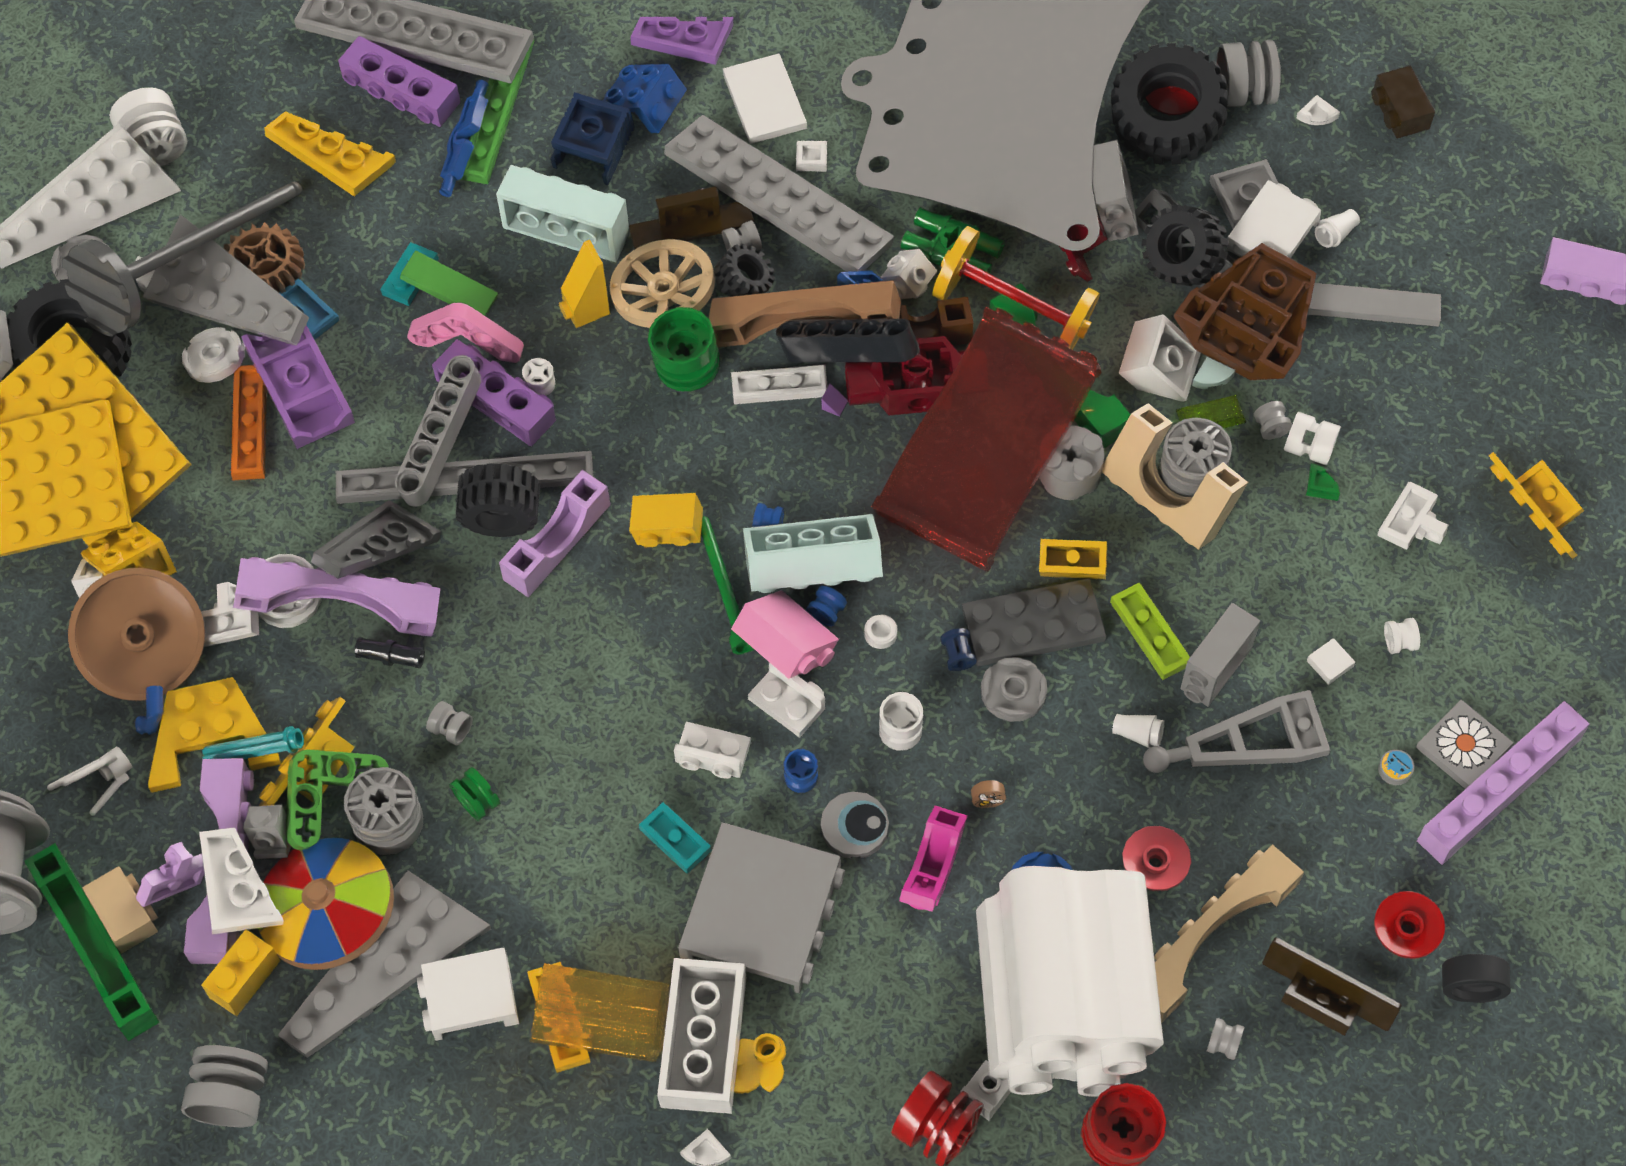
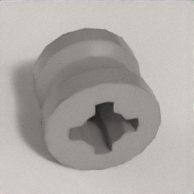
[1254,401,1292,440]
[1207,1018,1244,1060]

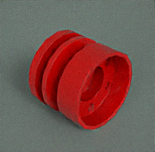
[891,1070,984,1166]
[1081,1083,1166,1166]

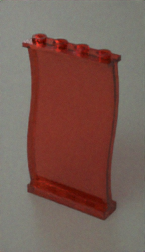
[871,307,1102,573]

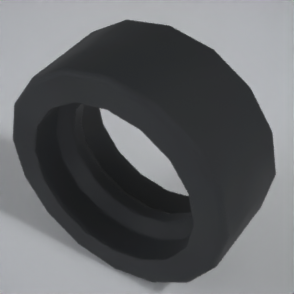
[1442,954,1511,1003]

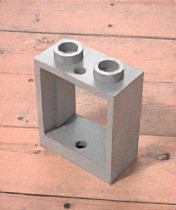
[1092,140,1139,241]
[1180,603,1260,707]

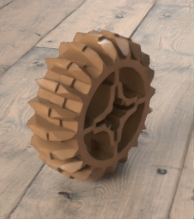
[223,222,305,293]

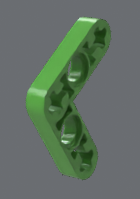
[286,750,389,850]

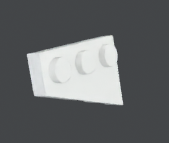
[199,827,283,935]

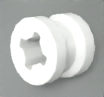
[522,358,556,396]
[1384,618,1420,654]

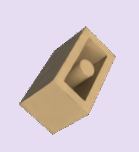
[82,866,158,954]

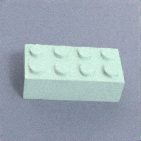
[496,165,630,262]
[743,514,883,593]

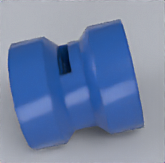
[784,749,818,793]

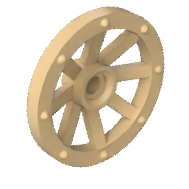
[610,239,715,328]

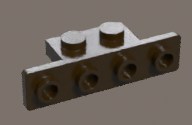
[629,186,754,250]
[1262,937,1402,1036]

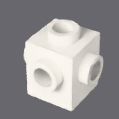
[881,249,937,299]

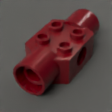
[845,336,989,416]

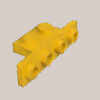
[1489,452,1584,559]
[259,697,354,806]

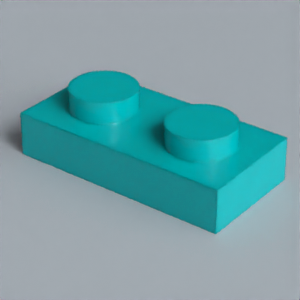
[380,242,439,306]
[639,802,712,874]

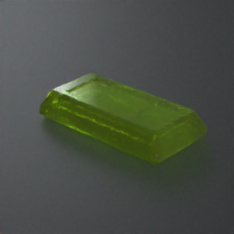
[1176,395,1247,428]

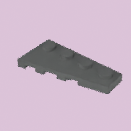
[311,500,441,579]

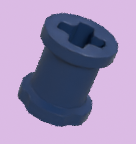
[940,628,977,671]

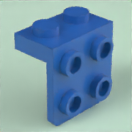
[603,64,687,133]

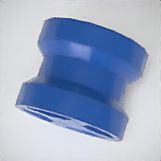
[752,503,784,527]
[806,586,847,627]

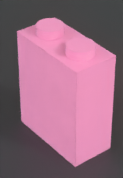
[731,590,839,679]

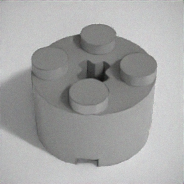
[1037,424,1104,500]

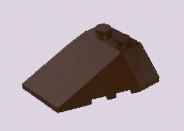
[1174,243,1317,380]

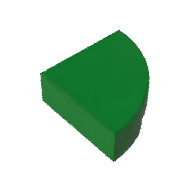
[1306,463,1340,501]

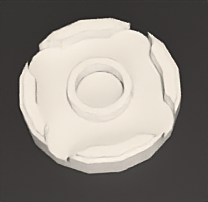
[182,327,245,383]

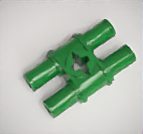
[900,207,1005,274]

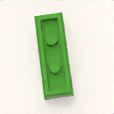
[400,250,498,316]

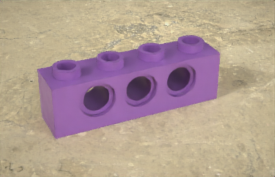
[338,36,460,127]
[432,339,556,447]

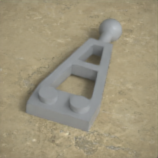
[1143,690,1330,773]

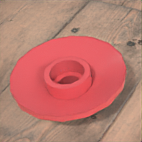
[1122,826,1191,891]

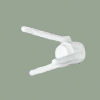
[47,746,133,816]

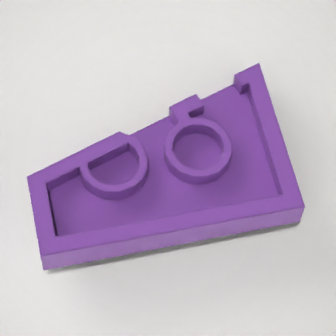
[631,17,733,65]

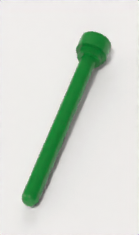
[701,516,754,655]

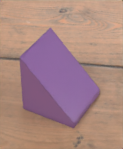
[821,384,848,417]

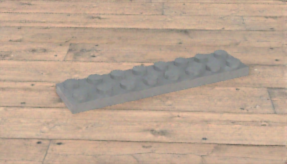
[294,0,534,83]
[664,115,894,272]

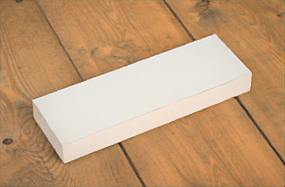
[731,365,828,404]

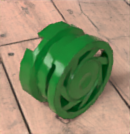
[449,767,501,821]

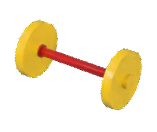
[932,226,1100,363]

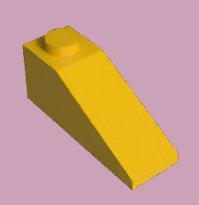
[559,240,610,328]

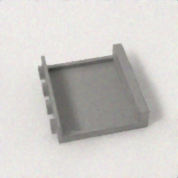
[678,822,845,994]

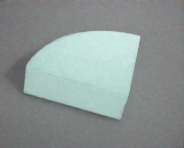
[1192,357,1235,389]

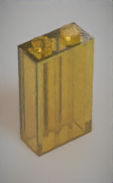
[530,963,670,1062]

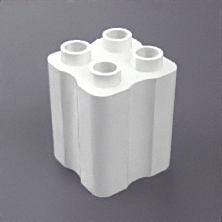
[976,866,1164,1096]

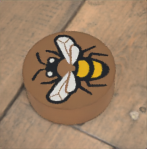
[971,780,1006,808]

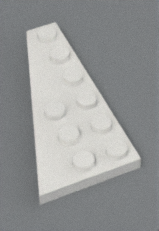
[0,123,181,269]

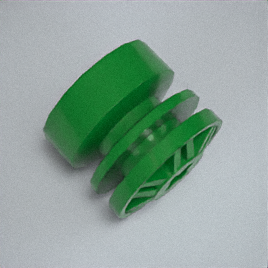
[648,307,720,391]

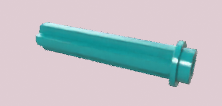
[202,726,304,760]

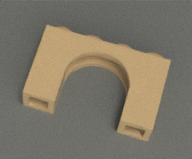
[1102,404,1248,550]

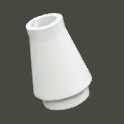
[1315,209,1360,248]
[1112,714,1164,748]

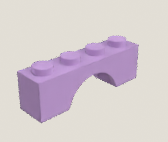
[499,470,610,598]

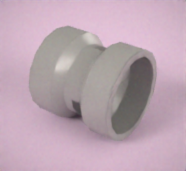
[722,221,762,252]
[426,701,473,745]

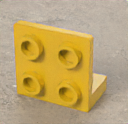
[81,521,177,576]

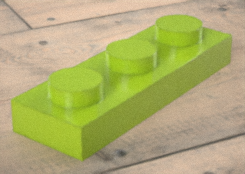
[1110,582,1190,680]

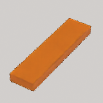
[231,365,267,480]

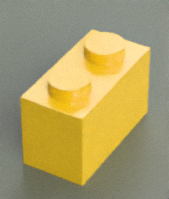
[629,493,703,547]
[1039,539,1107,579]
[202,929,280,1016]

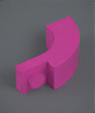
[899,806,967,912]

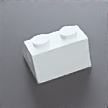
[1119,314,1201,402]

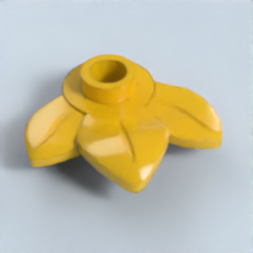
[734,1033,786,1094]

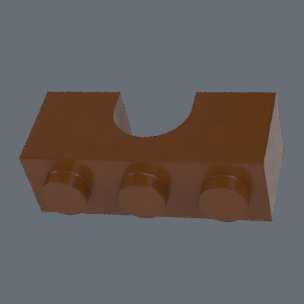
[899,297,974,346]

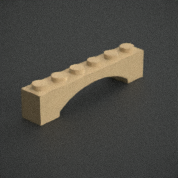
[1154,844,1304,1023]

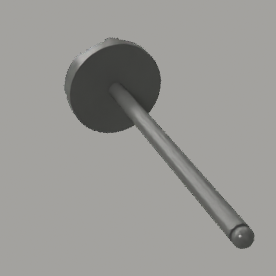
[62,182,302,336]

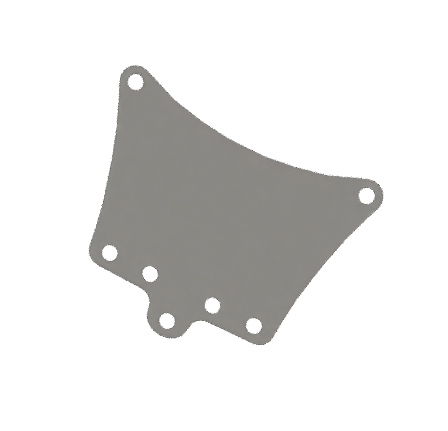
[841,0,1150,251]

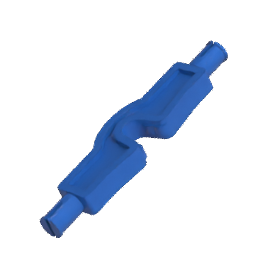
[439,80,489,197]

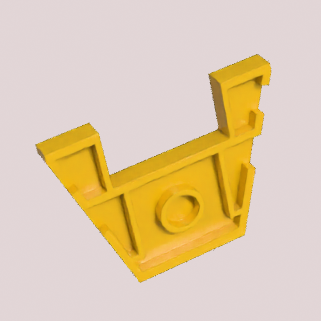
[148,677,281,793]

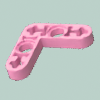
[407,303,524,363]

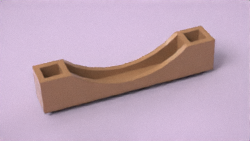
[709,280,901,347]

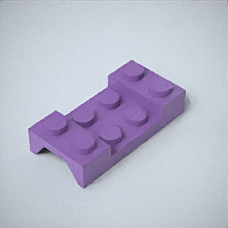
[241,325,355,449]

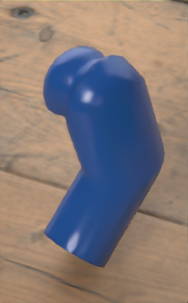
[135,686,164,735]

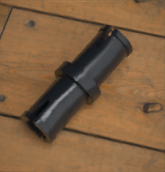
[355,637,425,669]

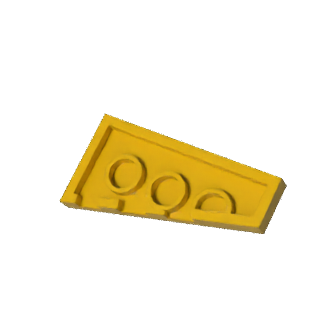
[264,111,396,197]

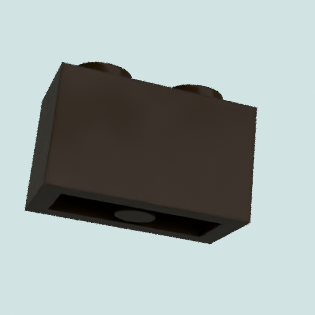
[1371,65,1435,139]

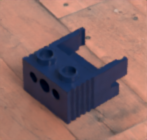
[550,92,635,185]

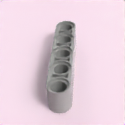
[395,355,481,507]

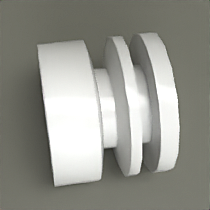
[109,88,188,166]

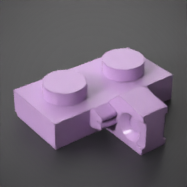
[136,842,204,907]

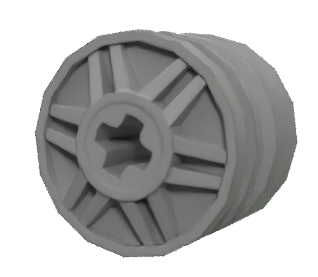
[1217,40,1281,107]
[1159,417,1232,497]
[344,767,423,855]
[181,1045,268,1127]

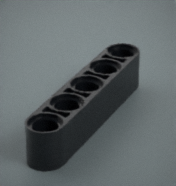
[776,319,920,362]

